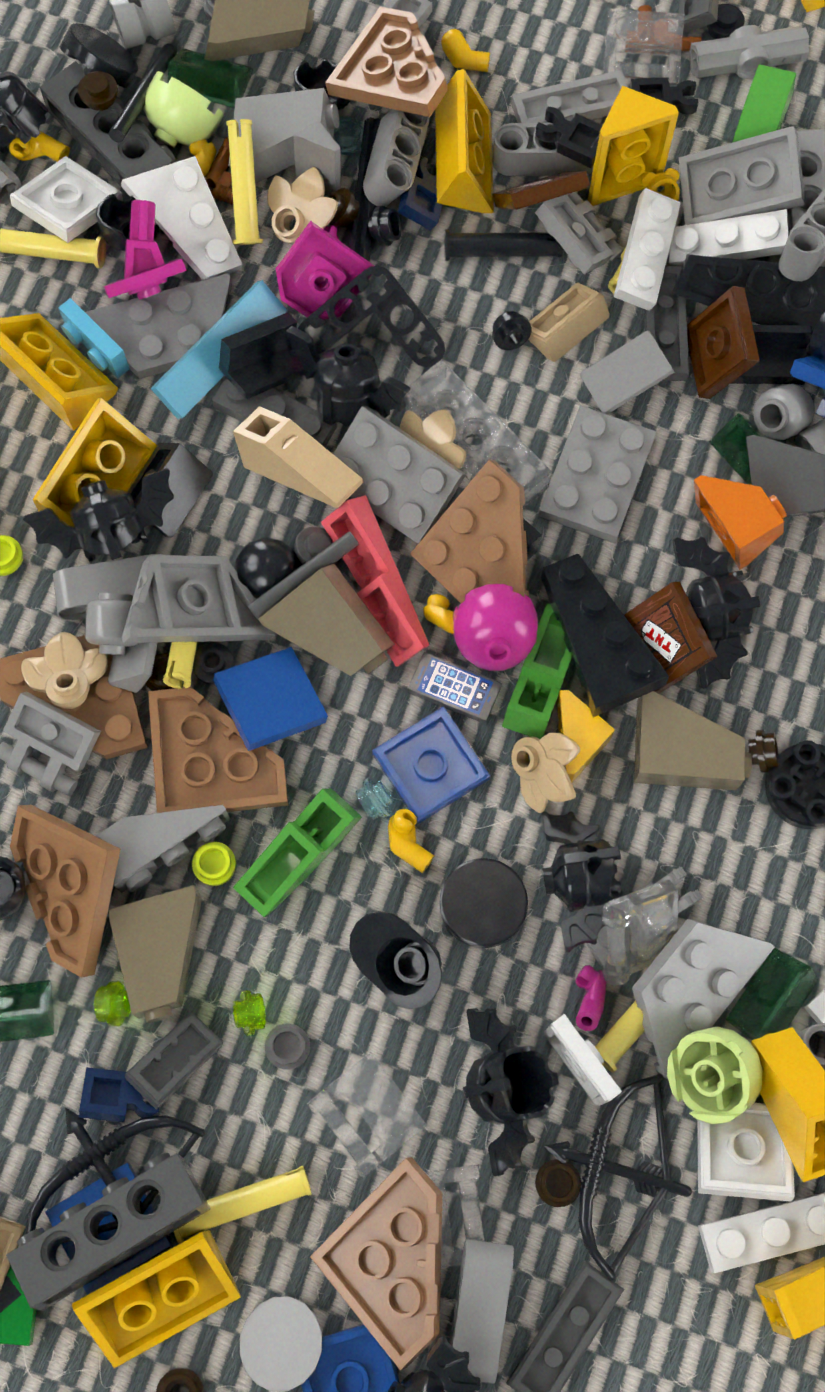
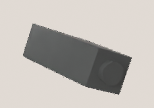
[746,435,825,518]

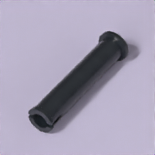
[444,229,563,261]

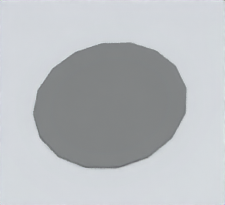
[240,1296,322,1392]

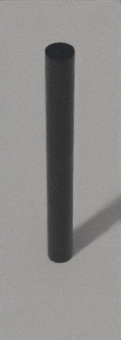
[109,43,177,143]

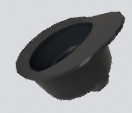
[349,911,442,1009]

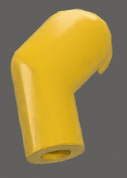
[441,29,490,72]
[9,131,70,162]
[189,139,217,177]

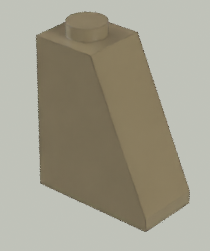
[205,0,315,61]
[258,564,395,676]
[634,691,752,790]
[108,885,202,1023]

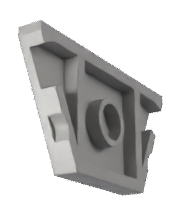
[85,273,232,379]
[122,555,276,643]
[632,919,775,1079]

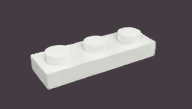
[614,188,681,311]
[669,209,789,266]
[698,1192,825,1274]

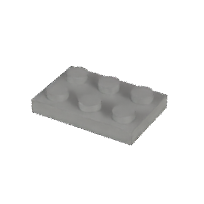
[679,126,805,225]
[539,405,657,543]
[333,406,466,544]

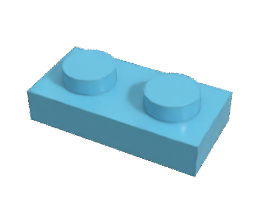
[58,298,130,379]

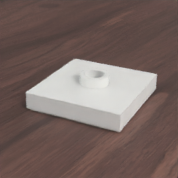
[10,156,123,243]
[544,1014,622,1106]
[697,1103,795,1202]

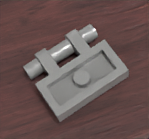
[535,192,623,274]
[0,692,101,796]

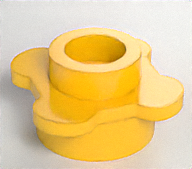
[641,168,680,201]

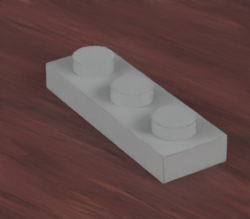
[511,70,628,123]

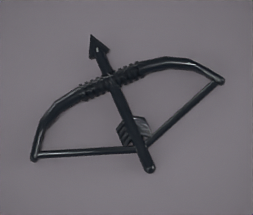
[544,1074,692,1281]
[26,1108,206,1244]

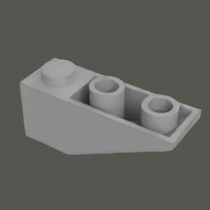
[96,805,231,893]

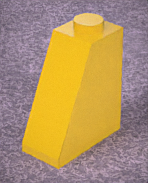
[751,1027,825,1182]
[755,1257,825,1340]

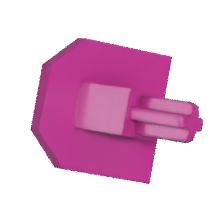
[103,200,187,300]
[275,221,374,320]

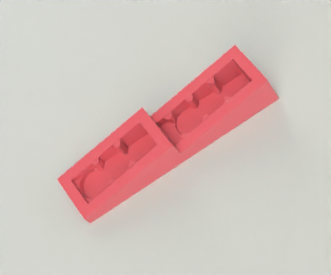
[321,495,429,667]

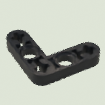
[298,266,445,367]

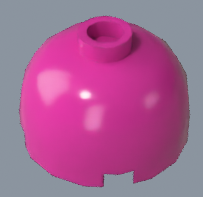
[453,584,538,671]

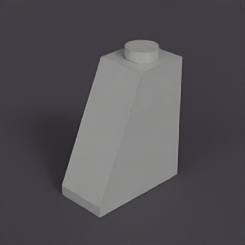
[229,88,339,184]

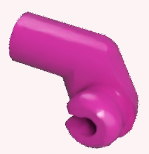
[575,965,607,1031]

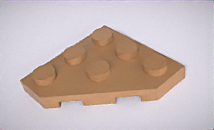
[325,6,448,117]
[410,459,529,604]
[0,635,148,759]
[148,687,289,813]
[10,805,121,978]
[310,1157,443,1370]

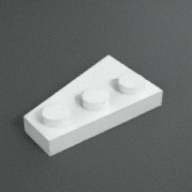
[121,156,242,280]

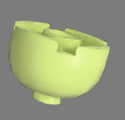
[144,71,224,148]
[667,1027,763,1124]

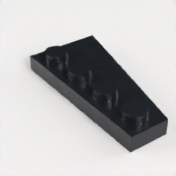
[672,254,825,343]
[541,554,669,717]

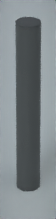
[248,531,359,620]

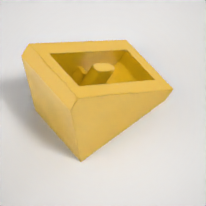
[556,690,615,783]

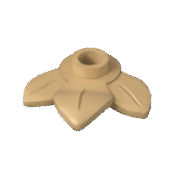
[267,167,338,244]
[400,409,466,469]
[21,632,107,709]
[511,732,581,813]

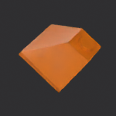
[694,475,787,570]

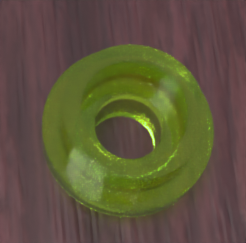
[94,981,131,1027]
[233,990,266,1036]

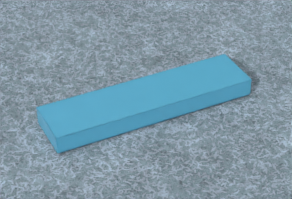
[151,280,288,419]

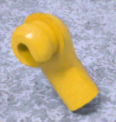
[423,594,454,635]
[387,809,435,874]

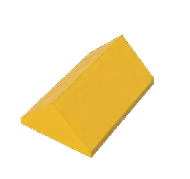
[435,69,494,213]
[588,86,679,206]
[0,313,119,431]
[32,398,158,526]
[72,1230,241,1368]

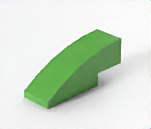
[732,64,796,143]
[502,603,573,739]
[233,788,362,917]

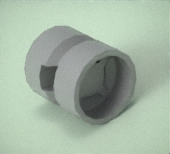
[109,0,176,49]

